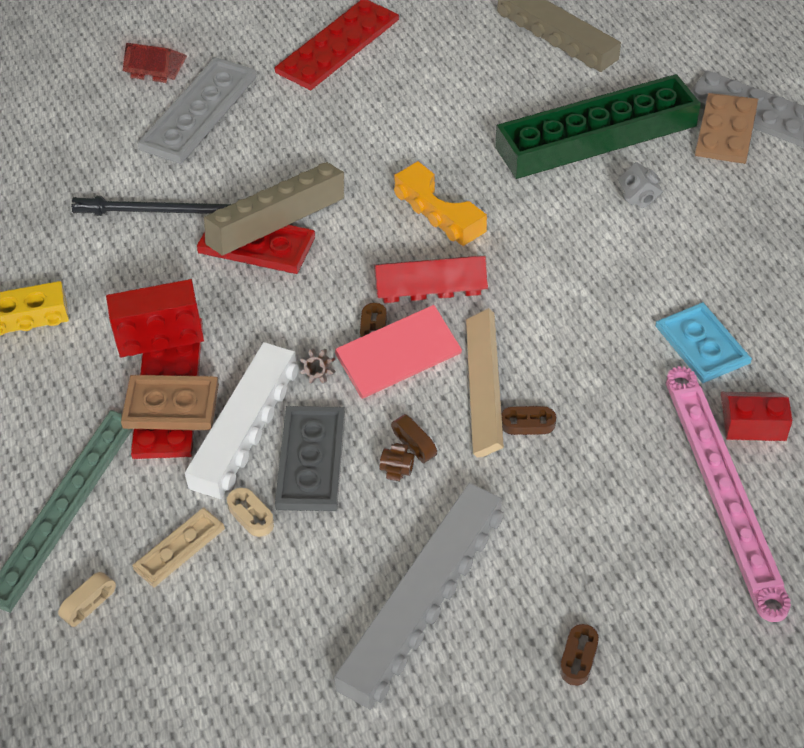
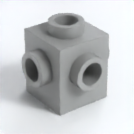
[617,162,663,208]

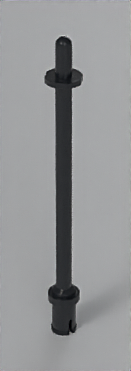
[71,195,231,216]

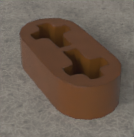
[360,303,387,337]
[501,406,557,435]
[391,414,437,463]
[560,624,599,686]

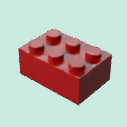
[106,279,204,358]

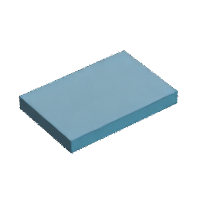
[655,302,752,383]

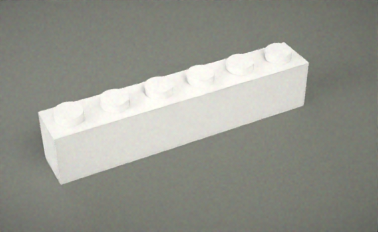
[185,342,299,499]

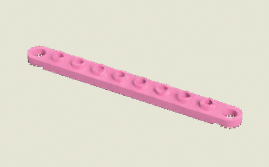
[666,366,791,622]

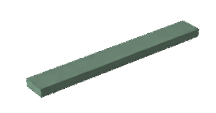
[0,410,133,613]

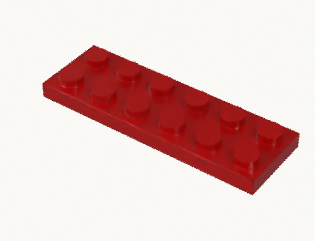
[274,0,399,91]
[131,318,203,459]

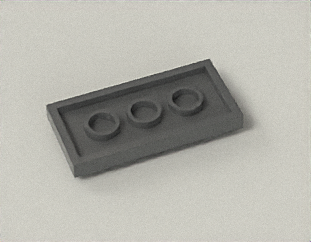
[275,406,345,511]

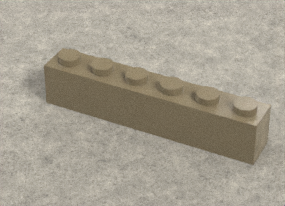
[497,0,621,72]
[204,162,344,256]

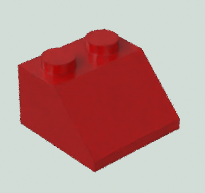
[721,391,793,441]

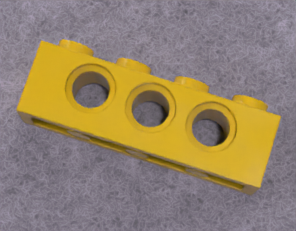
[0,281,69,336]

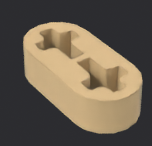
[227,488,274,537]
[58,572,116,627]

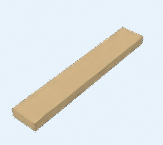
[466,308,504,457]

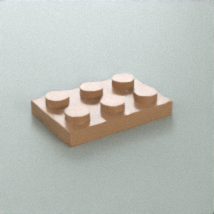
[695,93,758,164]
[121,375,219,430]

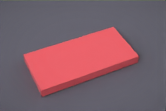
[335,305,462,399]

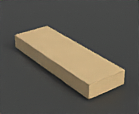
[132,507,225,588]

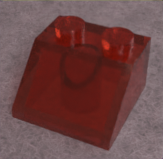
[122,43,187,83]

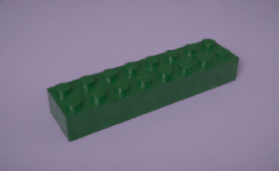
[495,74,701,179]

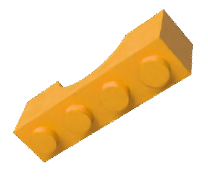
[394,161,487,246]

